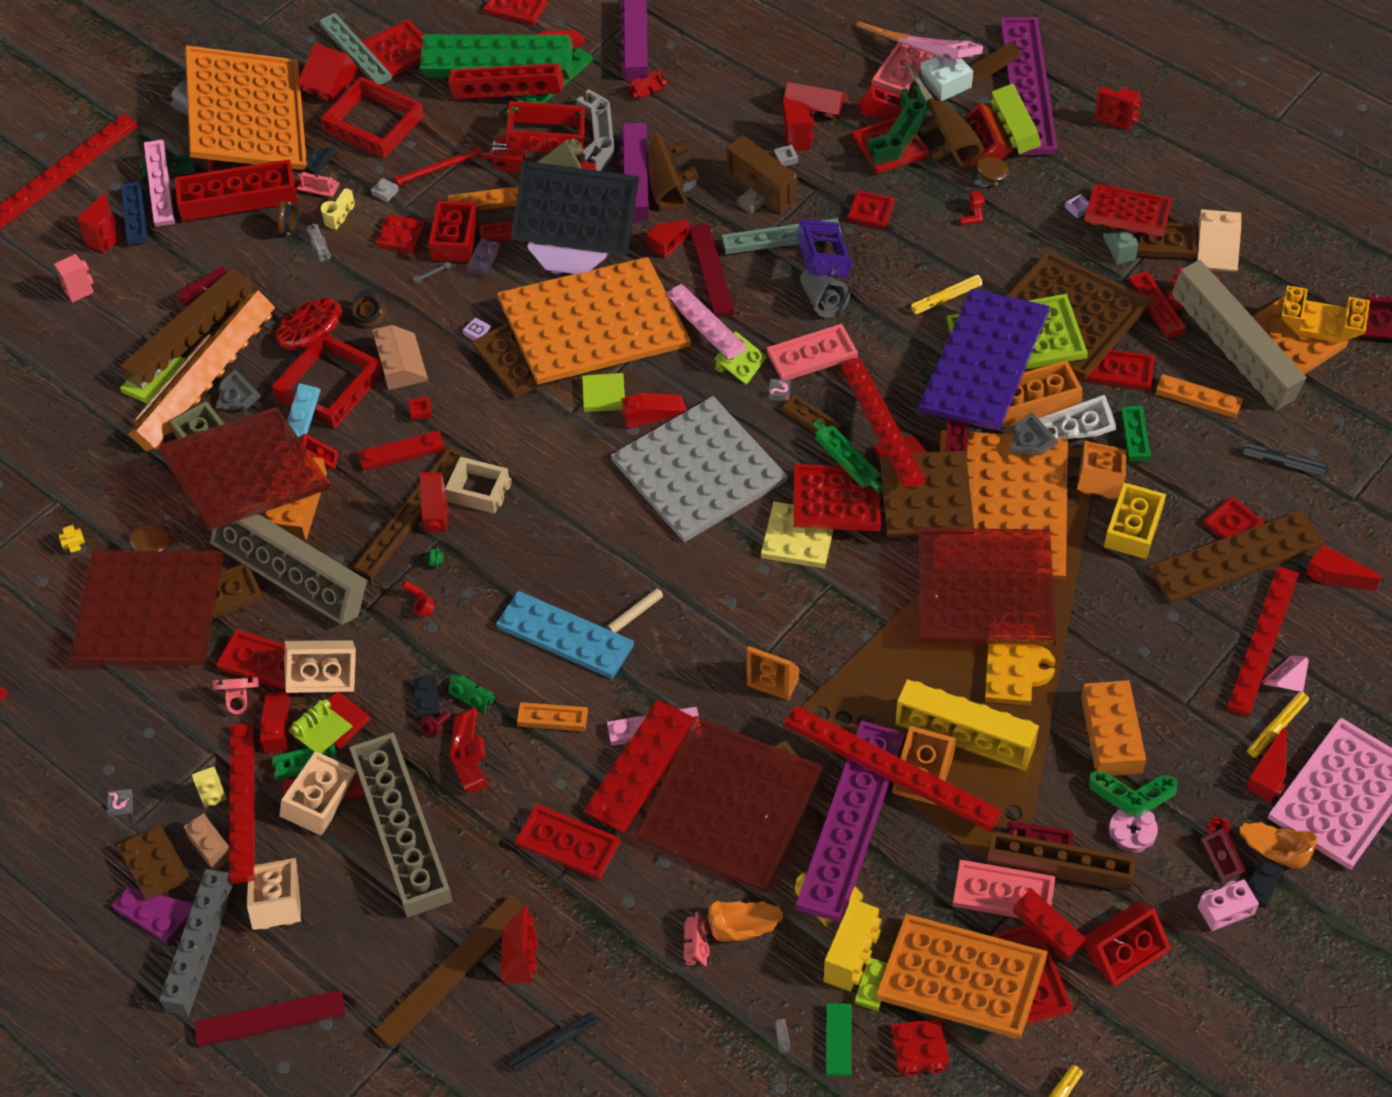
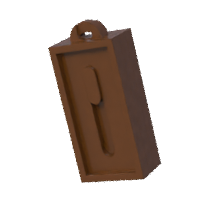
[726,135,797,214]

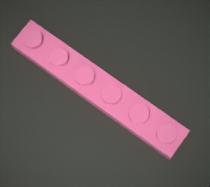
[666,284,746,360]

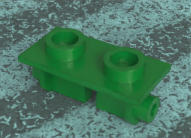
[448,674,495,713]

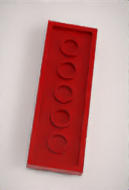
[583,699,697,834]

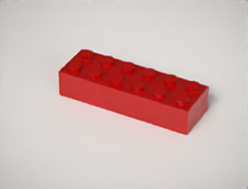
[175,159,298,221]

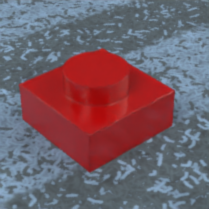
[409,396,432,421]

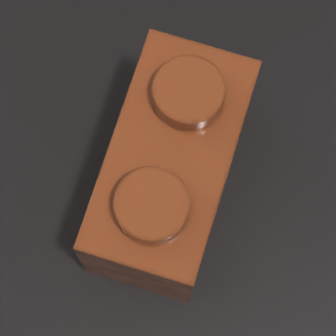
[184,813,230,871]

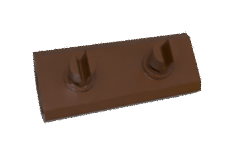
[919,98,985,168]
[648,132,699,210]

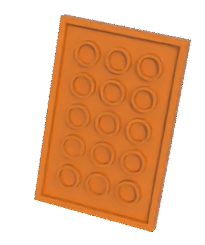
[876,914,1047,1040]

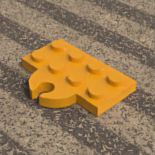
[985,622,1055,706]

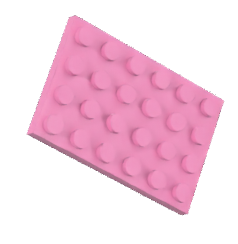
[1268,717,1392,870]

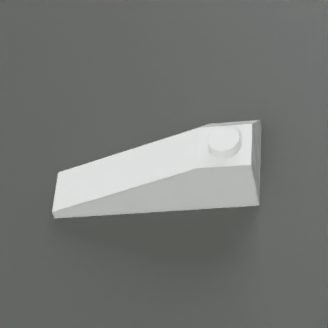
[1038,395,1116,439]

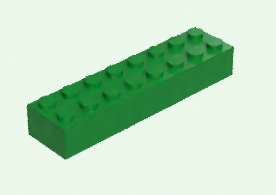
[420,34,573,79]

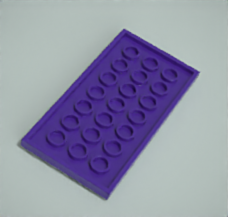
[919,289,1050,431]

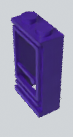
[796,219,852,278]

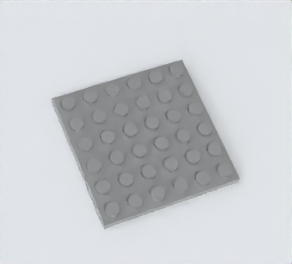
[611,396,788,543]

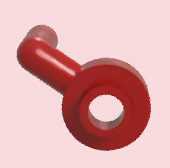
[959,191,985,225]
[401,580,435,618]

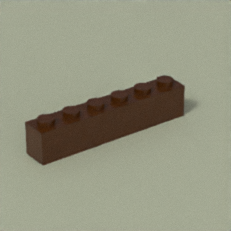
[986,831,1136,892]

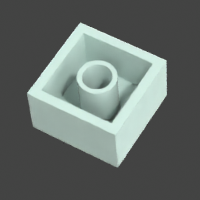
[920,56,973,101]

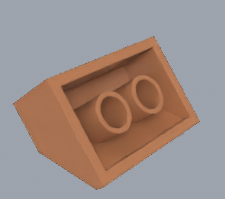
[372,325,428,390]

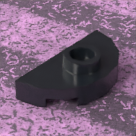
[306,146,336,177]

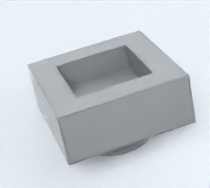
[774,145,798,166]
[371,178,399,202]

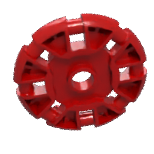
[276,298,342,350]

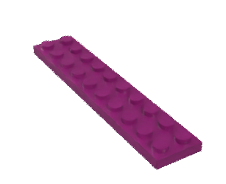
[1000,17,1057,155]
[795,721,905,923]

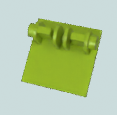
[714,331,767,385]
[288,699,352,753]

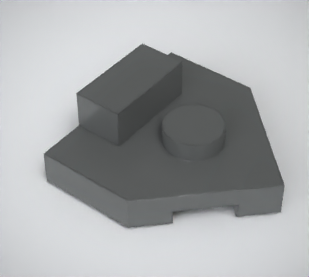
[216,369,261,412]
[1010,412,1058,455]

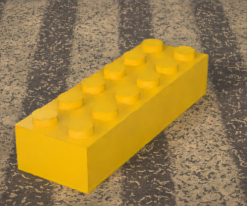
[895,679,1039,771]

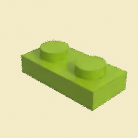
[855,958,888,1011]

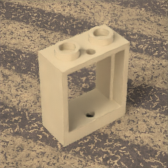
[445,457,511,514]

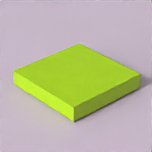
[583,373,625,412]

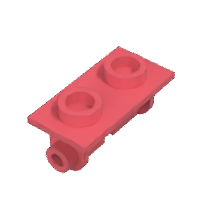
[297,172,340,197]
[683,912,710,966]

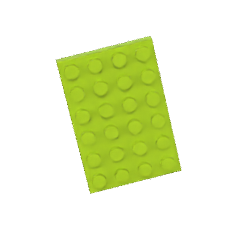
[947,294,1088,369]

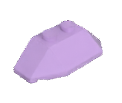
[528,242,609,275]

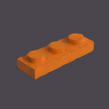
[517,702,588,731]

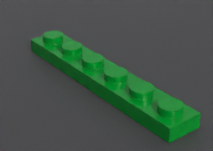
[507,48,593,124]

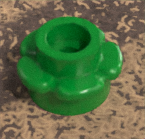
[428,547,443,568]

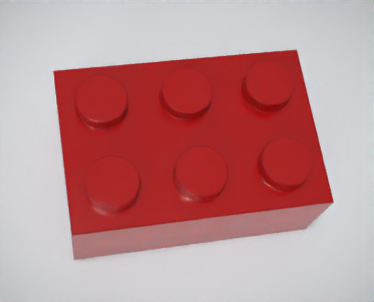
[429,201,478,262]

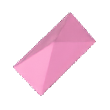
[1262,655,1308,692]

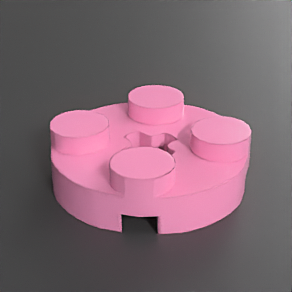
[1109,809,1158,853]

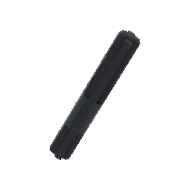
[1243,442,1328,476]
[508,1012,598,1072]

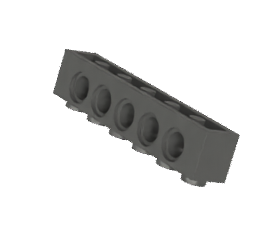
[159,869,234,1016]

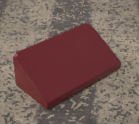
[1201,828,1246,882]

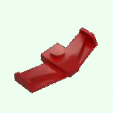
[449,707,488,792]

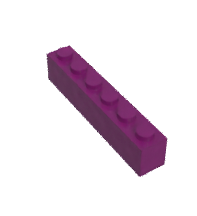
[621,0,648,81]
[620,123,649,221]

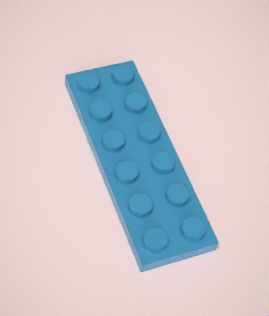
[496,591,634,679]

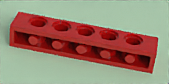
[448,63,564,99]

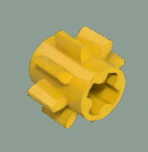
[59,525,85,553]

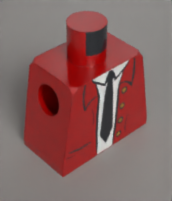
[482,135,526,173]

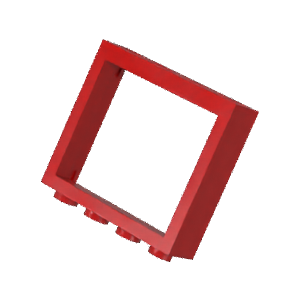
[321,77,424,158]
[506,101,585,154]
[272,334,384,429]

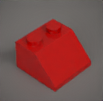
[783,97,814,151]
[77,194,117,254]

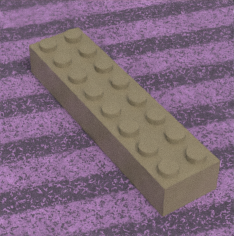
[1172,260,1307,411]
[210,500,367,625]
[350,732,453,918]

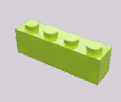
[991,84,1041,154]

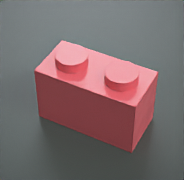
[54,254,94,303]

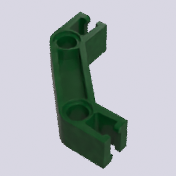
[868,85,927,166]

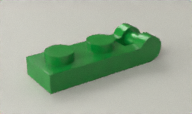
[271,743,338,782]

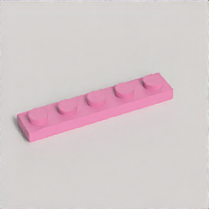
[144,140,175,227]

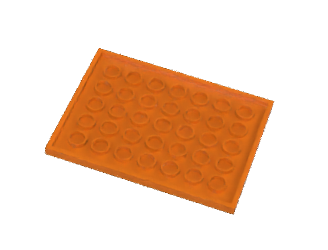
[185,45,307,170]
[498,257,691,385]
[933,430,1068,581]

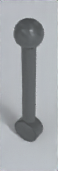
[413,262,451,284]

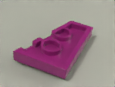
[112,887,193,945]

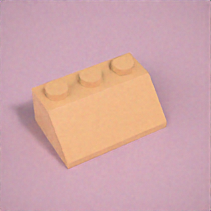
[284,640,356,693]

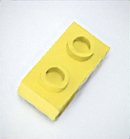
[321,188,355,230]
[192,767,227,807]

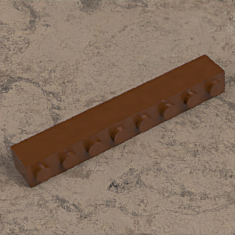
[120,268,253,389]

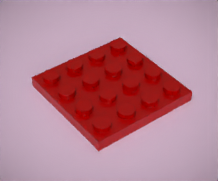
[1084,183,1172,237]
[793,464,881,531]

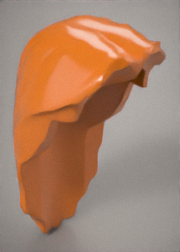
[1239,822,1318,869]
[708,901,784,942]

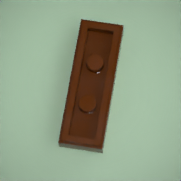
[970,42,1022,85]
[782,395,843,433]

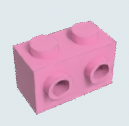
[1198,880,1259,931]

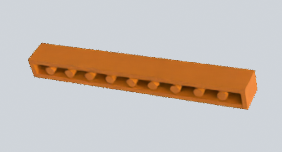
[128,290,275,451]

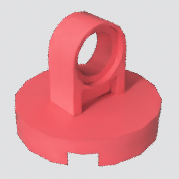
[212,678,259,714]

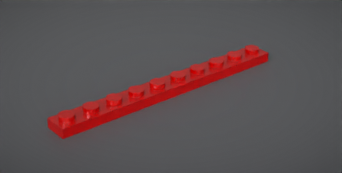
[0,114,138,229]
[841,358,925,488]
[784,705,1002,832]

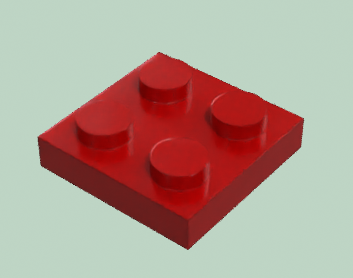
[376,214,426,254]

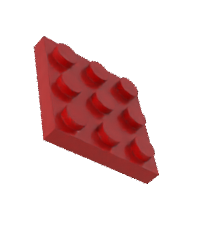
[362,19,424,77]
[852,116,929,174]

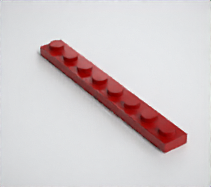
[1227,566,1299,717]
[229,722,255,884]

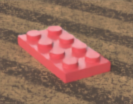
[872,34,934,95]
[767,324,858,382]
[953,860,1055,918]

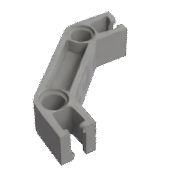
[576,89,615,171]

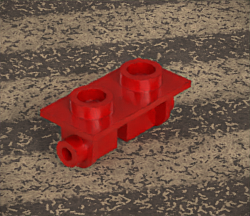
[628,70,667,100]

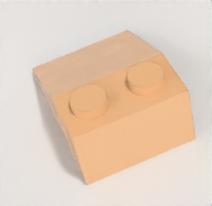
[1197,209,1241,273]
[280,751,356,835]
[247,858,301,930]

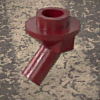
[420,710,451,738]

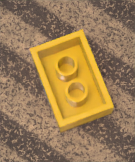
[1104,483,1166,559]
[824,898,881,992]

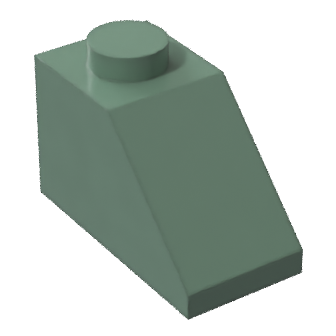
[1103,229,1139,264]

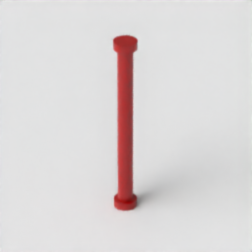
[394,146,482,187]

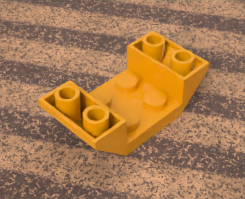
[1281,285,1370,343]

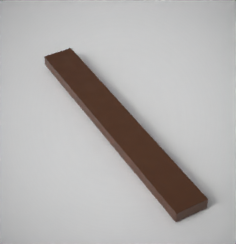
[353,447,467,580]
[374,895,524,1049]

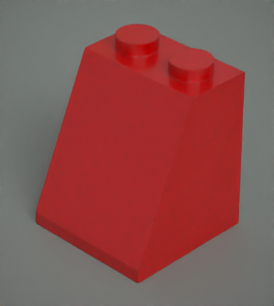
[297,43,360,101]

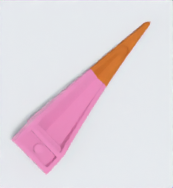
[857,21,983,63]

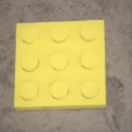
[761,502,834,569]

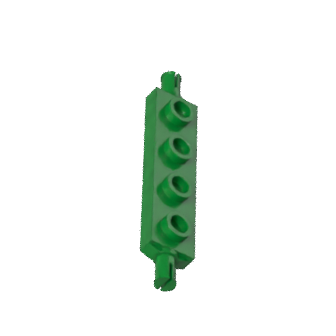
[813,420,883,493]

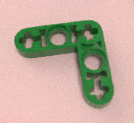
[1089,771,1178,817]

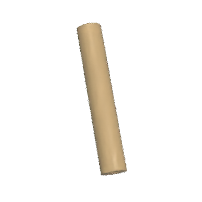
[607,588,663,633]

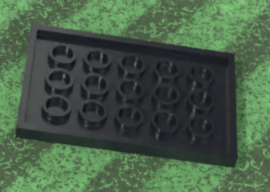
[511,160,639,256]

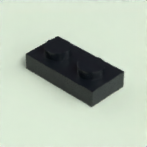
[413,674,440,720]
[1248,856,1284,908]

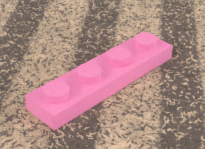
[607,707,701,746]

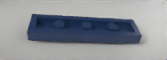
[121,181,148,245]

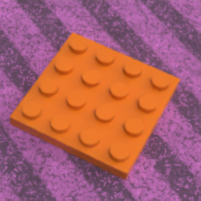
[1252,296,1348,375]

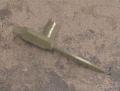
[907,63,934,102]

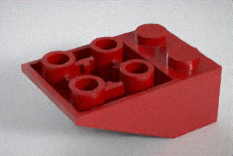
[501,906,538,983]

